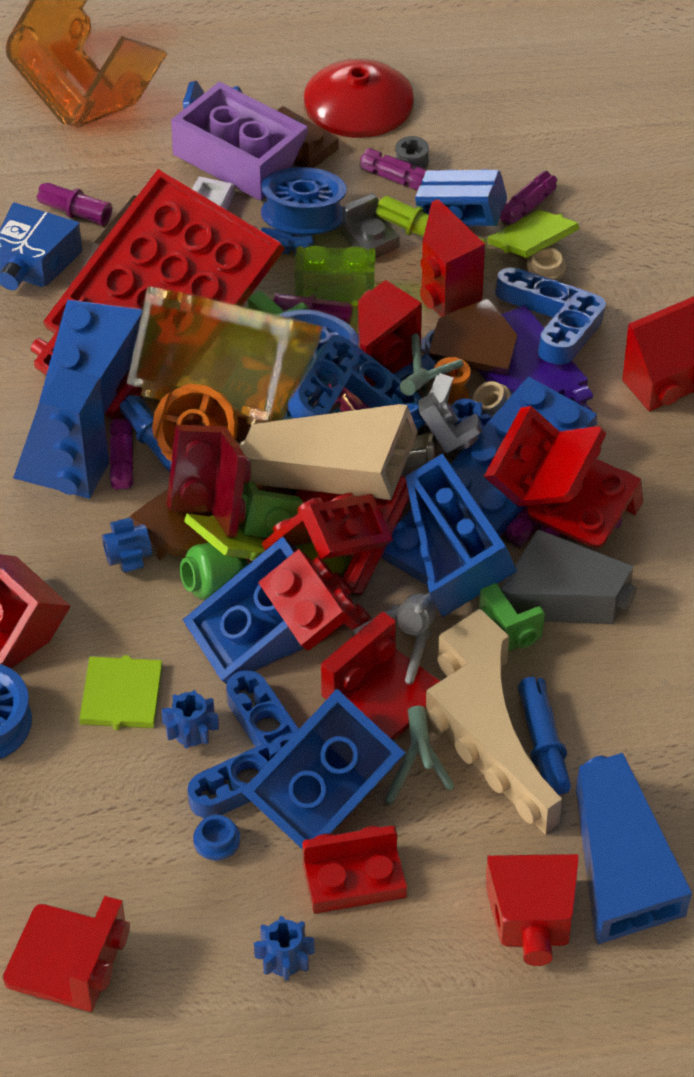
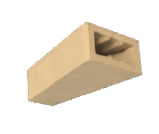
[240,404,418,500]

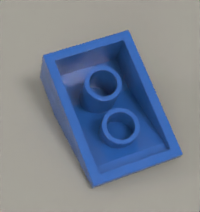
[182,537,304,684]
[241,689,406,849]

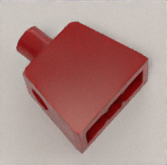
[486,854,579,966]

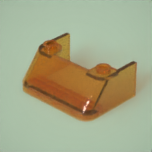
[6,0,168,128]

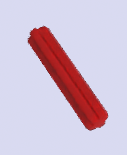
[343,476,410,596]

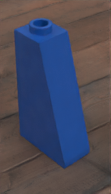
[576,753,692,945]

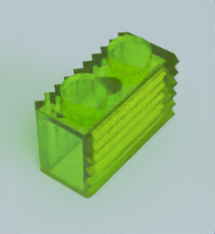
[295,245,376,306]

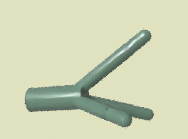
[400,333,464,396]
[385,706,454,805]

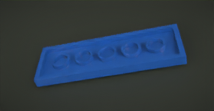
[381,376,597,586]

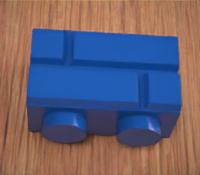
[415,169,507,226]

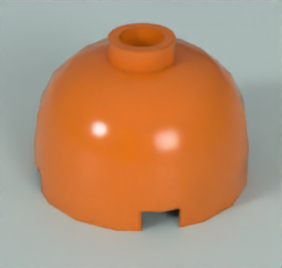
[152,384,239,461]

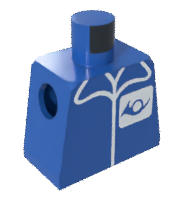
[0,202,83,290]

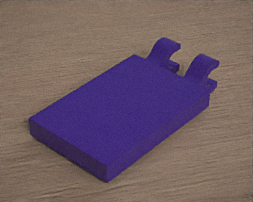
[476,305,593,411]

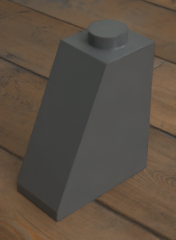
[501,530,637,624]

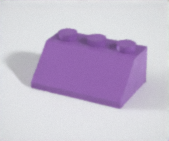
[171,81,308,201]

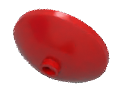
[304,59,414,138]

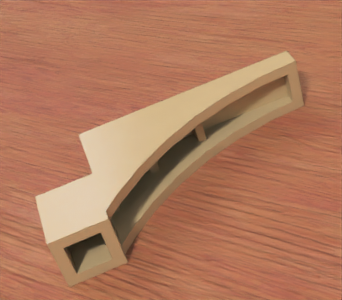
[426,609,562,835]

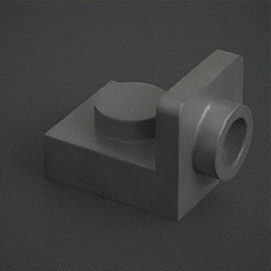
[342,193,400,262]
[418,392,482,454]

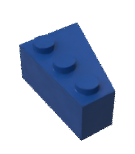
[37,300,158,414]
[13,367,109,499]

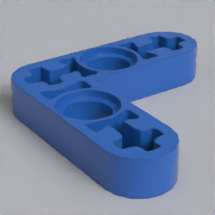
[495,268,606,364]
[287,335,422,418]
[187,670,299,818]

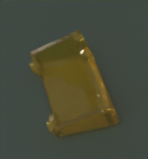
[127,286,323,425]

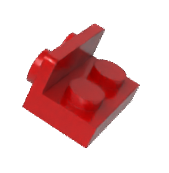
[302,825,407,914]

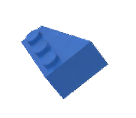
[405,454,517,618]

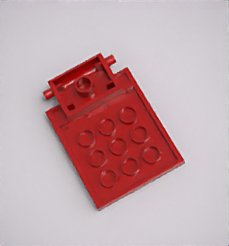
[30,169,285,420]

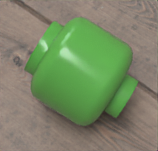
[180,543,247,600]

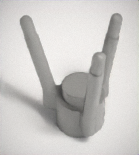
[354,593,437,685]

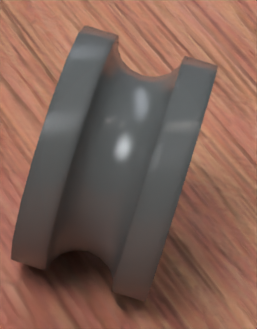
[395,136,429,169]

